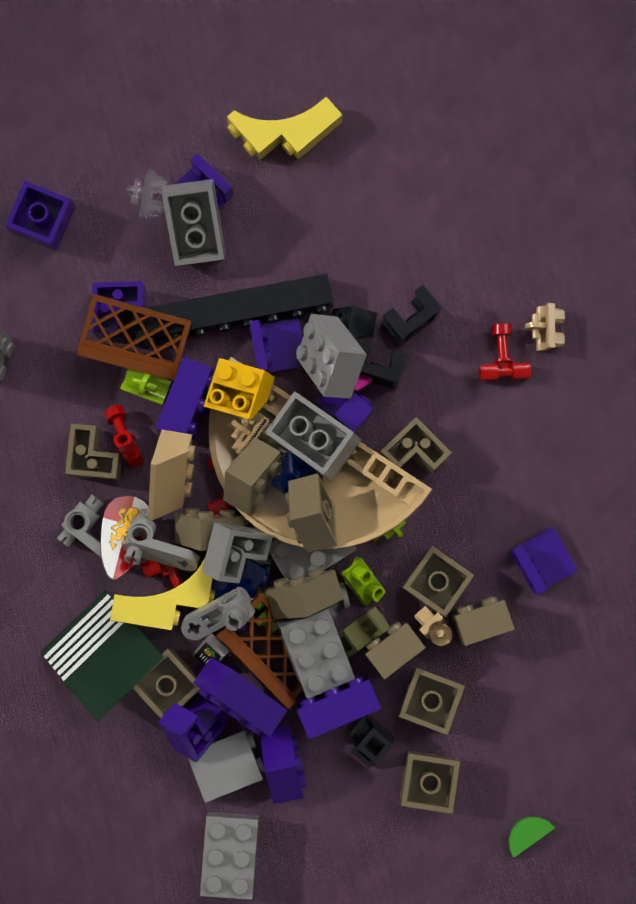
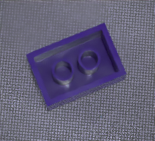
[155,357,214,440]
[193,658,288,737]
[297,675,381,739]

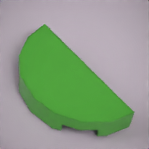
[508,816,555,858]

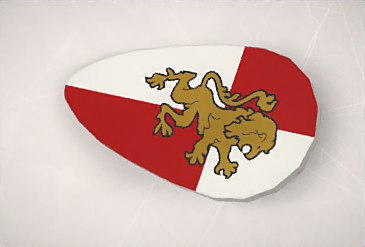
[100,496,149,580]

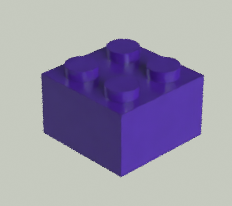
[5,181,75,251]

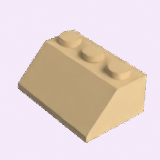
[148,430,196,520]

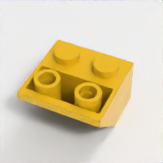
[204,358,275,420]

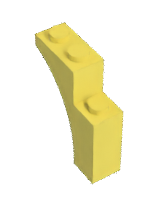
[227,97,342,160]
[110,559,216,631]

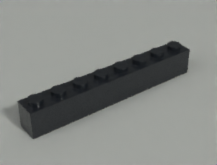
[131,273,334,346]

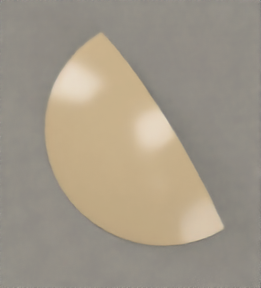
[209,357,433,549]

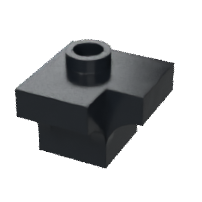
[331,306,377,340]
[349,715,395,768]

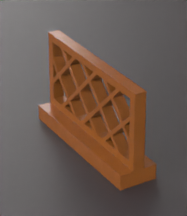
[77,294,191,381]
[214,592,302,710]

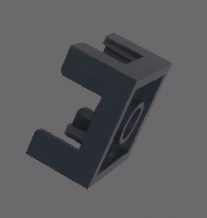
[381,285,442,347]
[358,339,408,390]

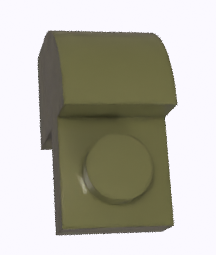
[338,607,390,658]

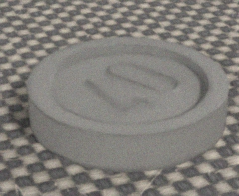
[339,583,350,608]

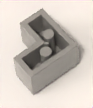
[202,522,273,583]

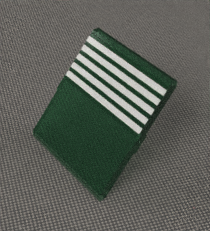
[41,590,164,721]

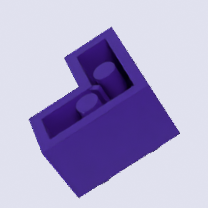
[92,281,146,338]
[315,393,373,434]
[158,697,228,763]
[260,726,307,804]

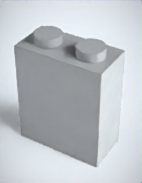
[188,729,265,803]

